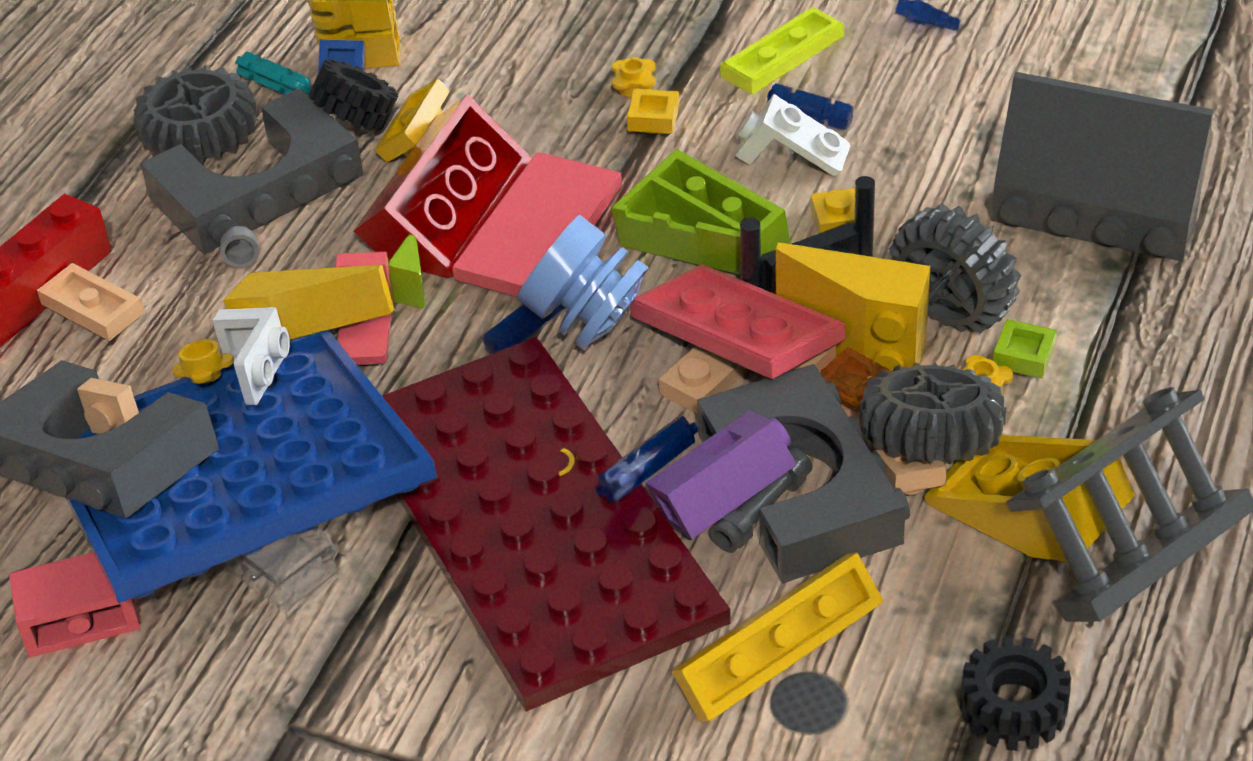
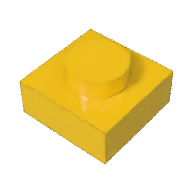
[627,89,679,134]
[811,188,855,234]

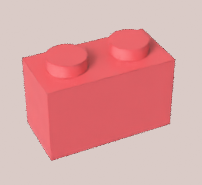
[9,552,140,658]

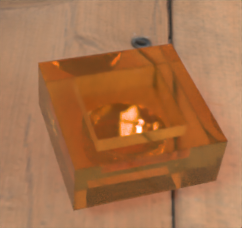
[820,347,889,413]

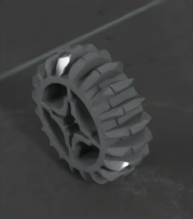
[133,65,257,164]
[889,204,1021,333]
[860,362,1006,465]

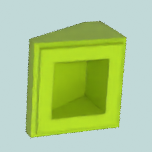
[389,234,426,309]

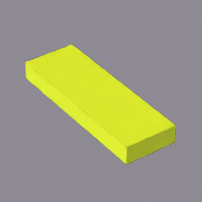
[720,7,844,95]

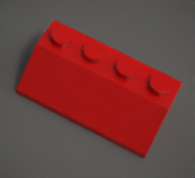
[353,94,532,279]
[0,193,112,348]

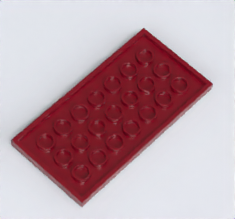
[382,337,731,712]

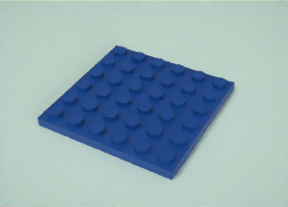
[66,330,437,603]

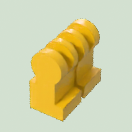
[307,0,400,68]

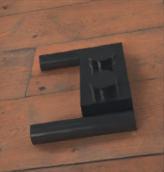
[740,176,875,294]

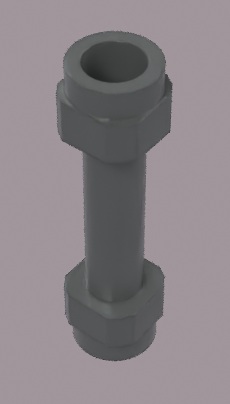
[710,448,813,553]

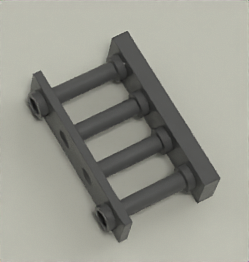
[1006,387,1253,622]

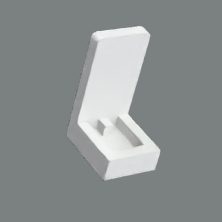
[735,94,850,176]
[212,307,290,405]

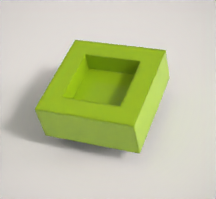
[993,319,1057,379]

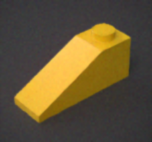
[223,265,394,339]

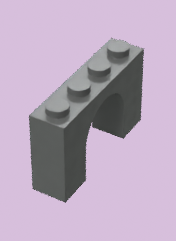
[140,88,363,254]
[0,360,219,519]
[697,364,910,584]

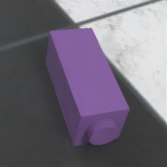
[646,410,797,539]

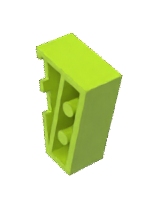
[611,149,791,275]

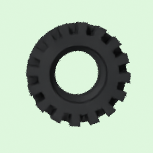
[309,59,399,131]
[960,636,1071,751]

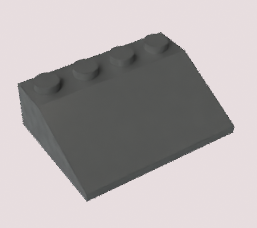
[991,72,1214,262]

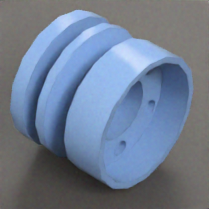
[516,215,649,351]

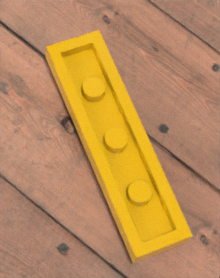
[672,552,884,722]

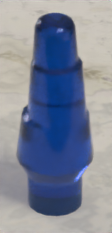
[895,0,961,31]

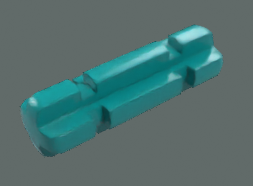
[235,51,311,96]

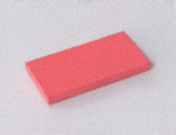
[452,152,622,297]
[630,264,846,379]

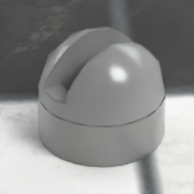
[220,226,259,268]

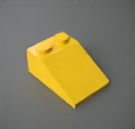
[776,242,930,377]
[924,435,1135,562]

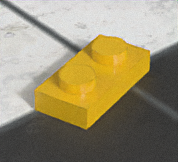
[375,78,450,163]

